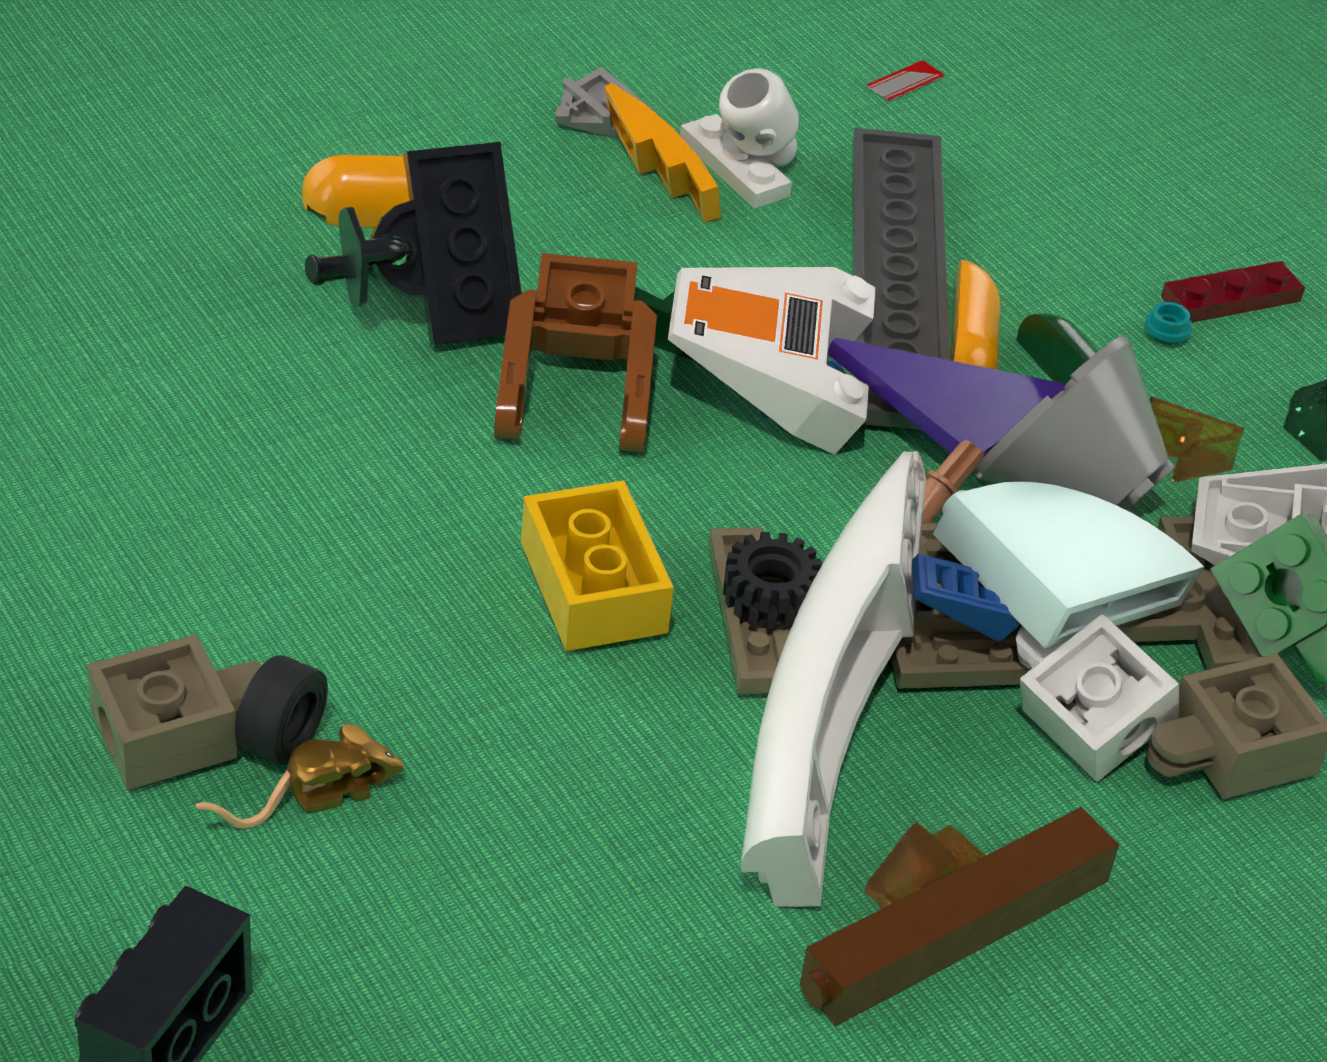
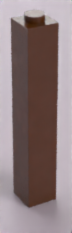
[800,807,1119,1026]

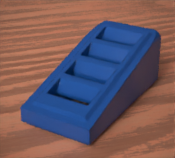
[912,554,1020,642]

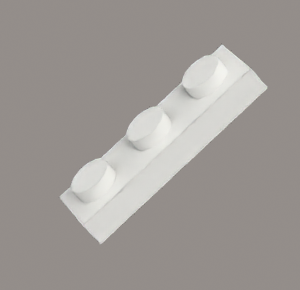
[680,114,792,209]

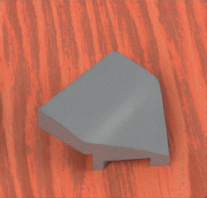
[555,67,653,138]

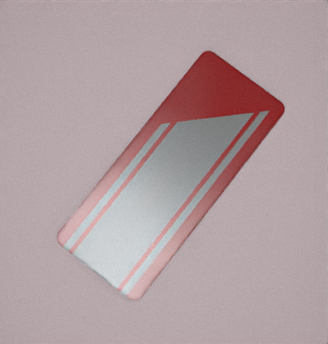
[867,60,945,100]

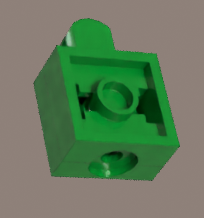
[1210,513,1327,683]

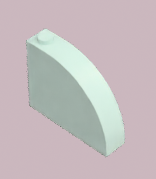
[933,482,1204,648]

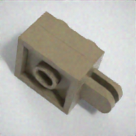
[87,634,262,790]
[1147,653,1327,799]

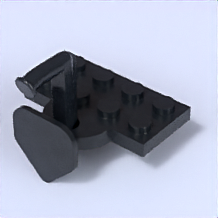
[305,142,522,345]

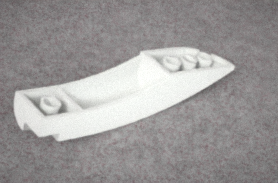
[741,451,926,907]

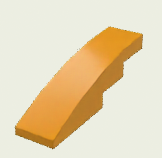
[604,83,721,223]

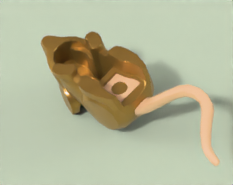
[195,723,404,829]

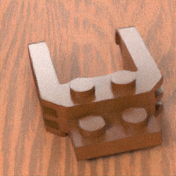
[494,253,657,453]

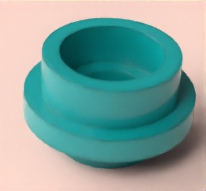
[1145,302,1192,344]

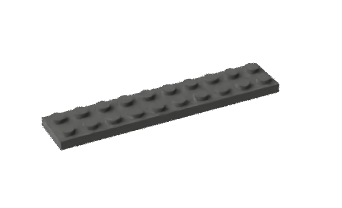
[852,128,950,431]

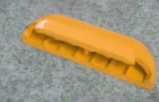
[302,155,410,227]
[950,259,1001,370]

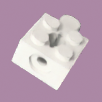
[1016,614,1179,782]

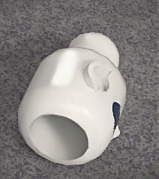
[719,68,799,168]

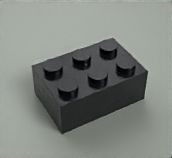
[75,885,253,1062]

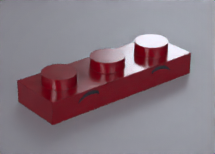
[1161,261,1305,323]

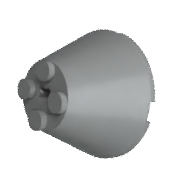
[973,335,1175,511]

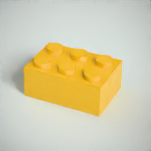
[521,480,674,651]

